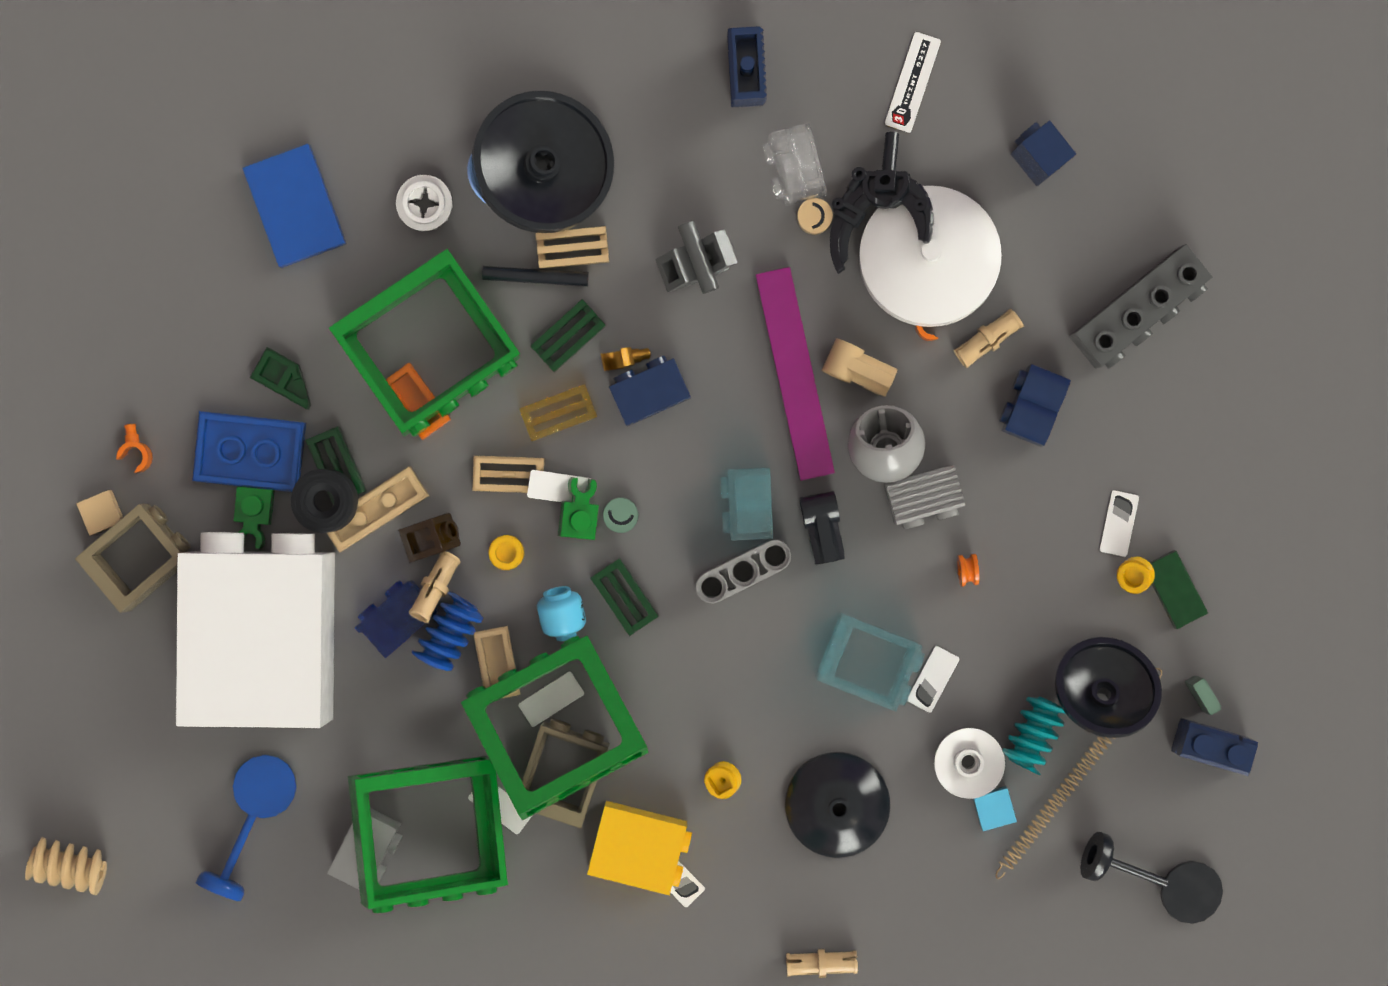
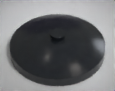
[472,91,614,233]

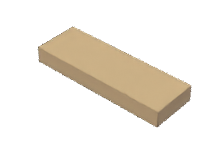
[327,466,429,553]

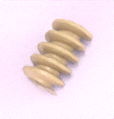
[25,837,107,895]

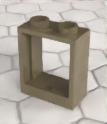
[75,504,191,613]
[522,719,610,828]

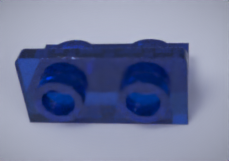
[355,580,440,658]

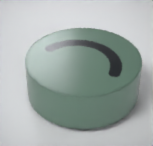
[603,498,639,533]

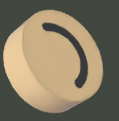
[797,198,833,235]

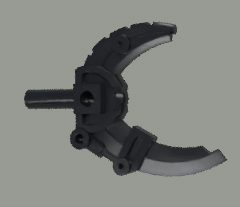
[830,131,934,274]

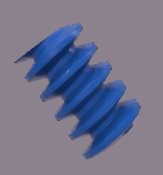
[412,591,483,671]

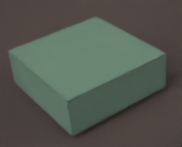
[1185,676,1222,715]

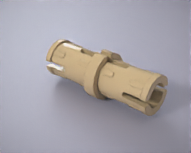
[953,308,1024,368]
[409,551,461,623]
[786,949,858,978]

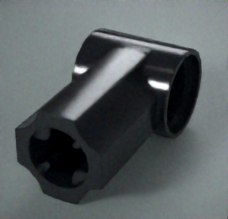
[799,491,845,565]

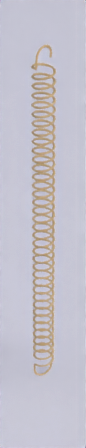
[996,668,1162,879]

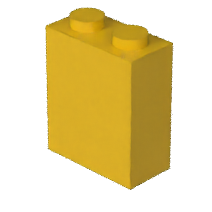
[587,801,692,896]

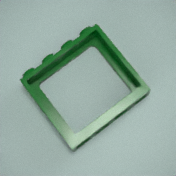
[329,249,520,437]
[461,636,649,821]
[348,756,508,913]

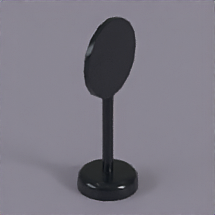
[1080,832,1223,924]

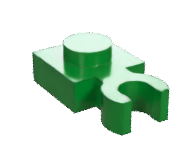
[558,477,599,540]
[233,486,275,549]

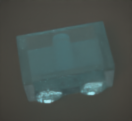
[721,468,773,541]

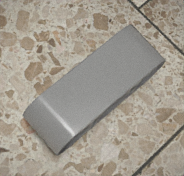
[696,539,791,604]

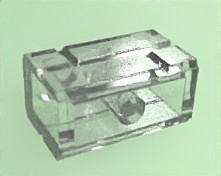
[763,123,827,206]

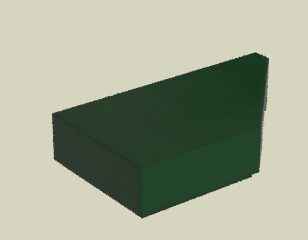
[250,347,311,410]

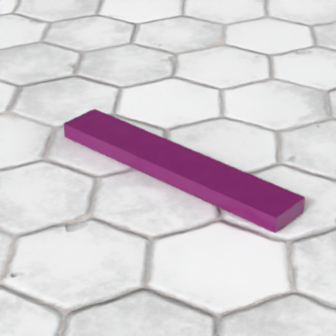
[755,267,835,481]

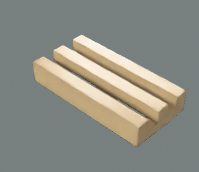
[536,226,609,269]
[472,456,545,493]

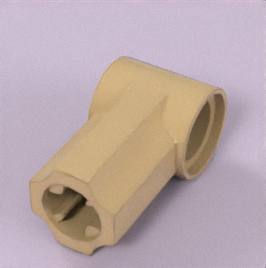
[822,338,898,397]

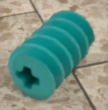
[1002,696,1066,775]

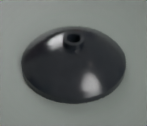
[1055,637,1162,738]
[785,752,890,858]

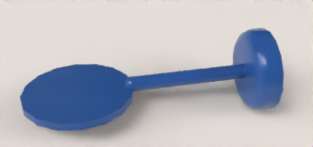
[196,755,297,901]

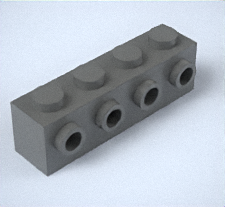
[1069,244,1212,369]

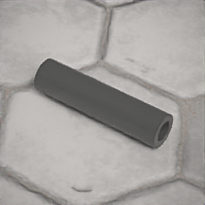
[678,221,719,294]

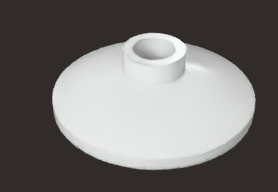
[934,728,1005,799]

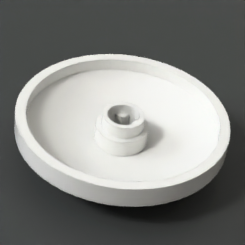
[859,186,1002,327]

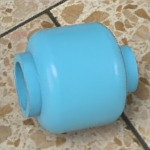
[537,586,586,641]

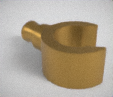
[600,347,651,371]

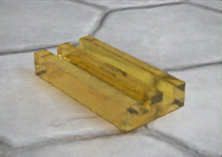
[519,384,598,442]

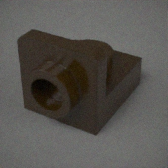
[398,513,461,563]

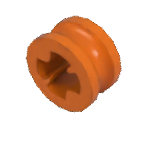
[957,554,980,586]

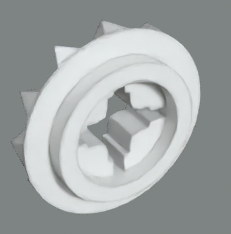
[396,175,453,232]

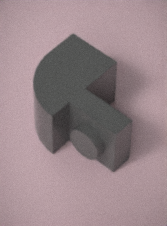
[655,229,738,292]

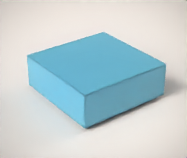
[973,786,1017,831]

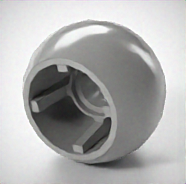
[848,405,925,483]

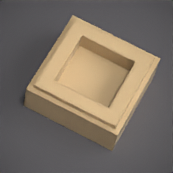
[76,490,123,536]

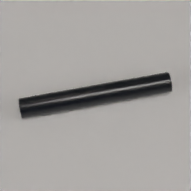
[482,266,589,286]

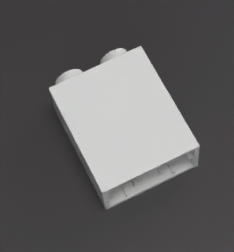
[176,532,335,728]

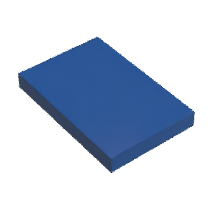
[242,144,347,268]
[192,411,306,492]

